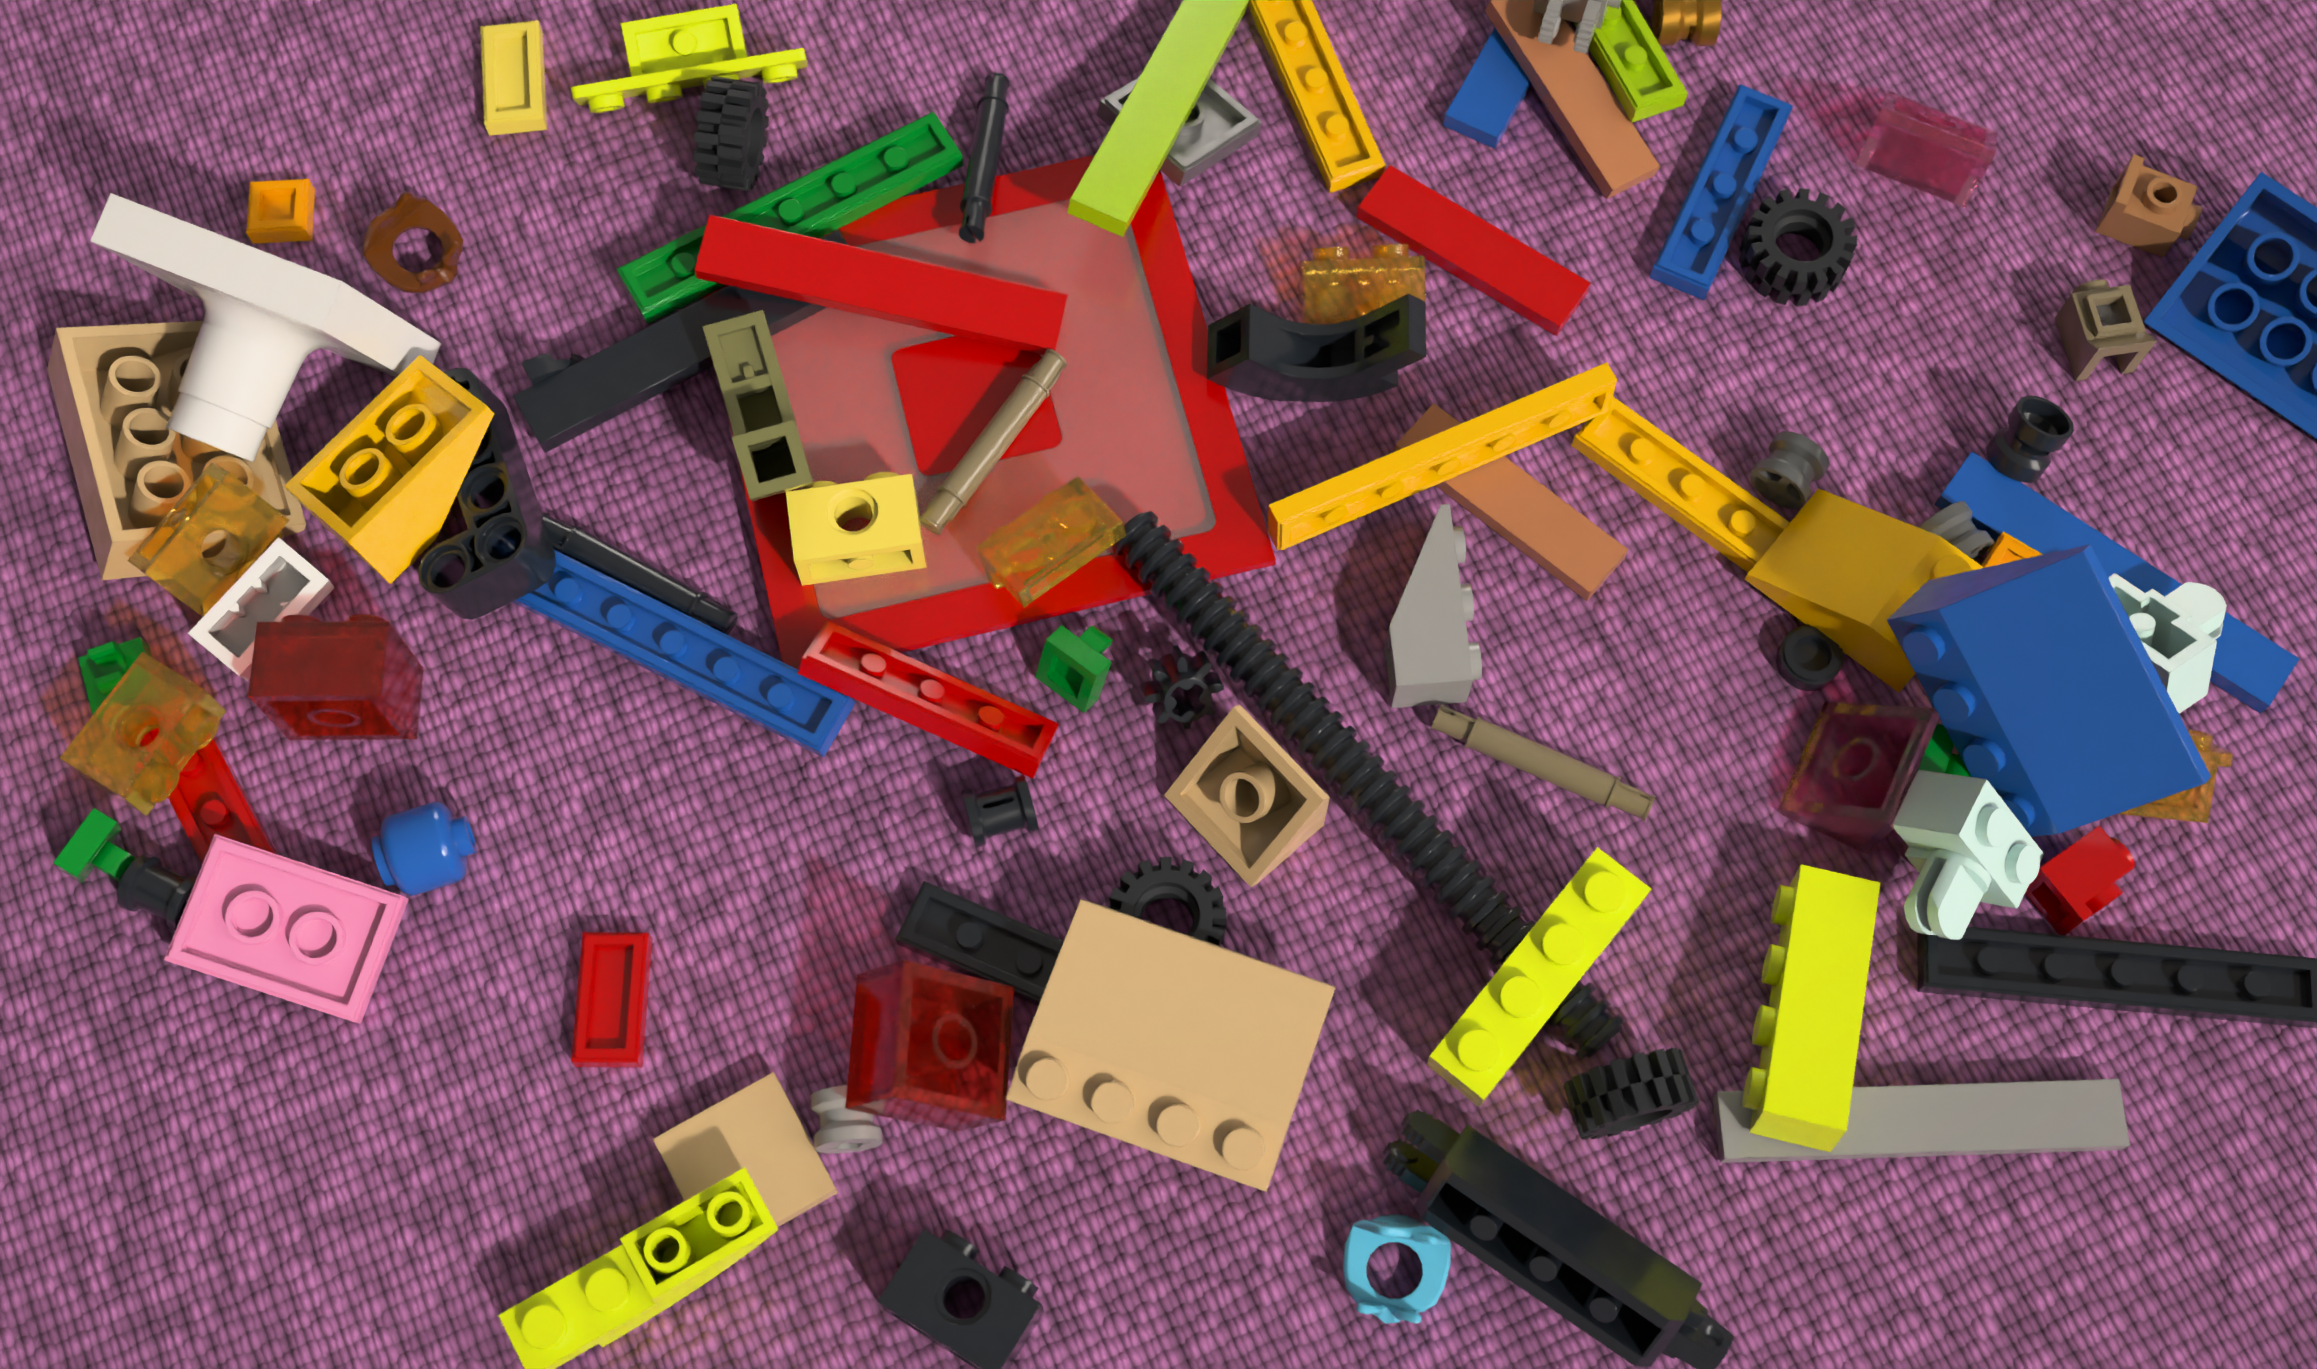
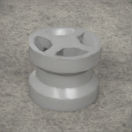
[810,1085,883,1154]

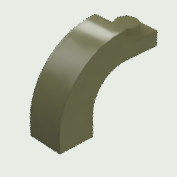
[702,310,814,501]

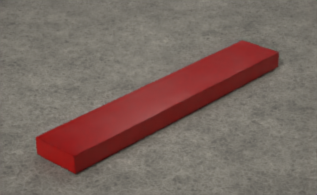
[694,214,1068,355]

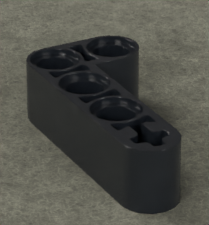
[418,368,556,620]

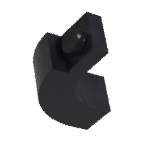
[1207,293,1426,402]

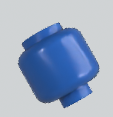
[371,802,477,896]

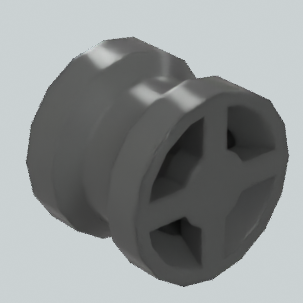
[1750,431,1830,509]
[1918,501,1994,561]

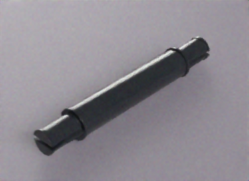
[959,72,1010,243]
[542,512,738,635]

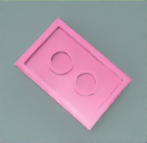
[164,834,409,1024]

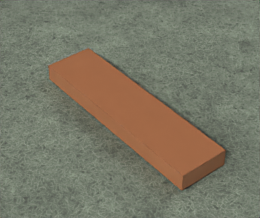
[1485,0,1660,200]
[1394,403,1629,601]

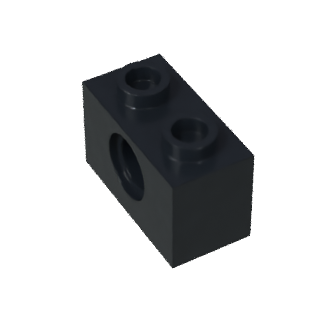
[877,1229,1044,1369]

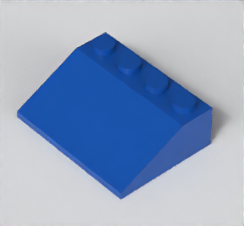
[2143,172,2317,440]
[1887,544,2211,837]

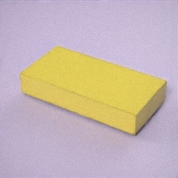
[480,21,547,136]

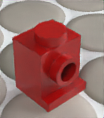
[2025,825,2135,935]

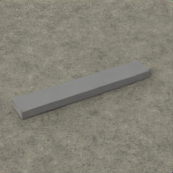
[1713,1079,2130,1163]

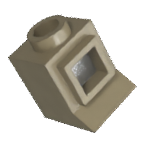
[2055,279,2158,381]

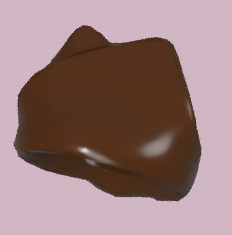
[363,192,463,293]

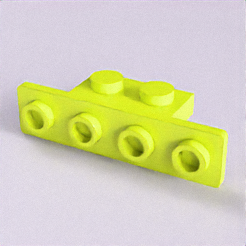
[571,4,808,113]

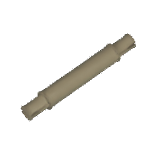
[919,349,1068,535]
[1431,704,1656,821]

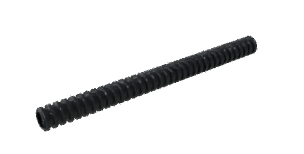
[1112,511,1625,1060]

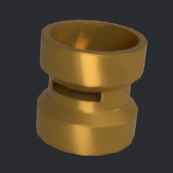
[1652,0,1721,46]

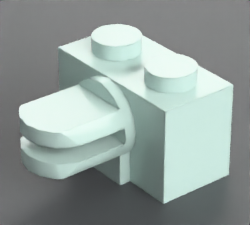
[2108,573,2227,714]
[1891,770,2044,939]

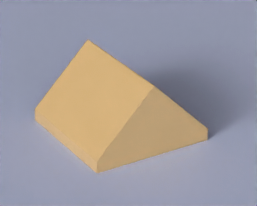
[1164,705,1330,887]

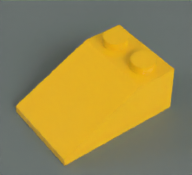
[284,355,494,584]
[1745,488,1984,693]

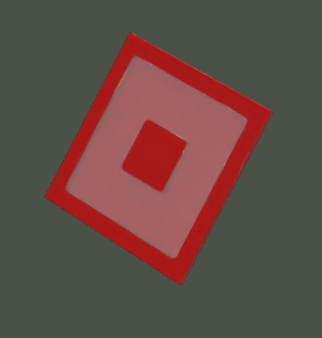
[702,155,1276,670]

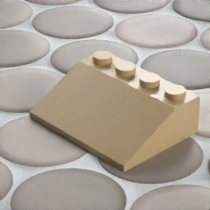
[47,321,306,580]
[1006,899,1336,1192]

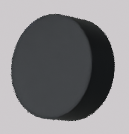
[1776,625,1844,691]

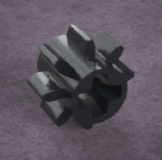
[1140,645,1224,729]

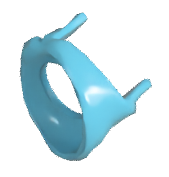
[1343,1214,1451,1324]

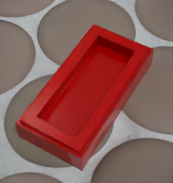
[571,932,652,1068]

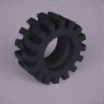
[693,76,769,191]
[1739,188,1857,306]
[1109,857,1226,946]
[1563,1048,1699,1140]

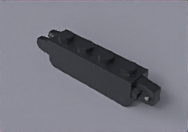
[1382,1109,1734,1369]

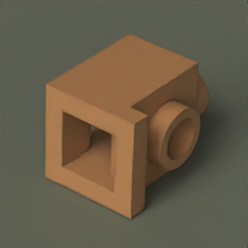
[2095,154,2203,258]

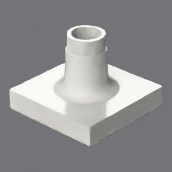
[90,193,441,462]

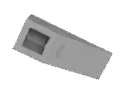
[1384,504,1482,708]

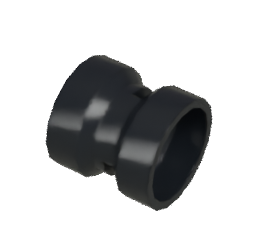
[1986,395,2074,483]

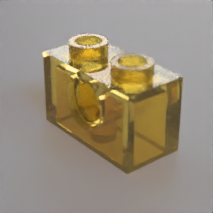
[128,462,289,617]
[60,652,226,816]

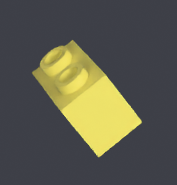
[786,472,927,586]

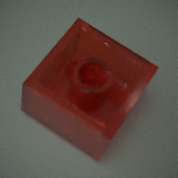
[248,614,424,740]
[845,960,1014,1131]

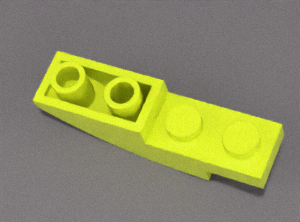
[498,1167,779,1369]

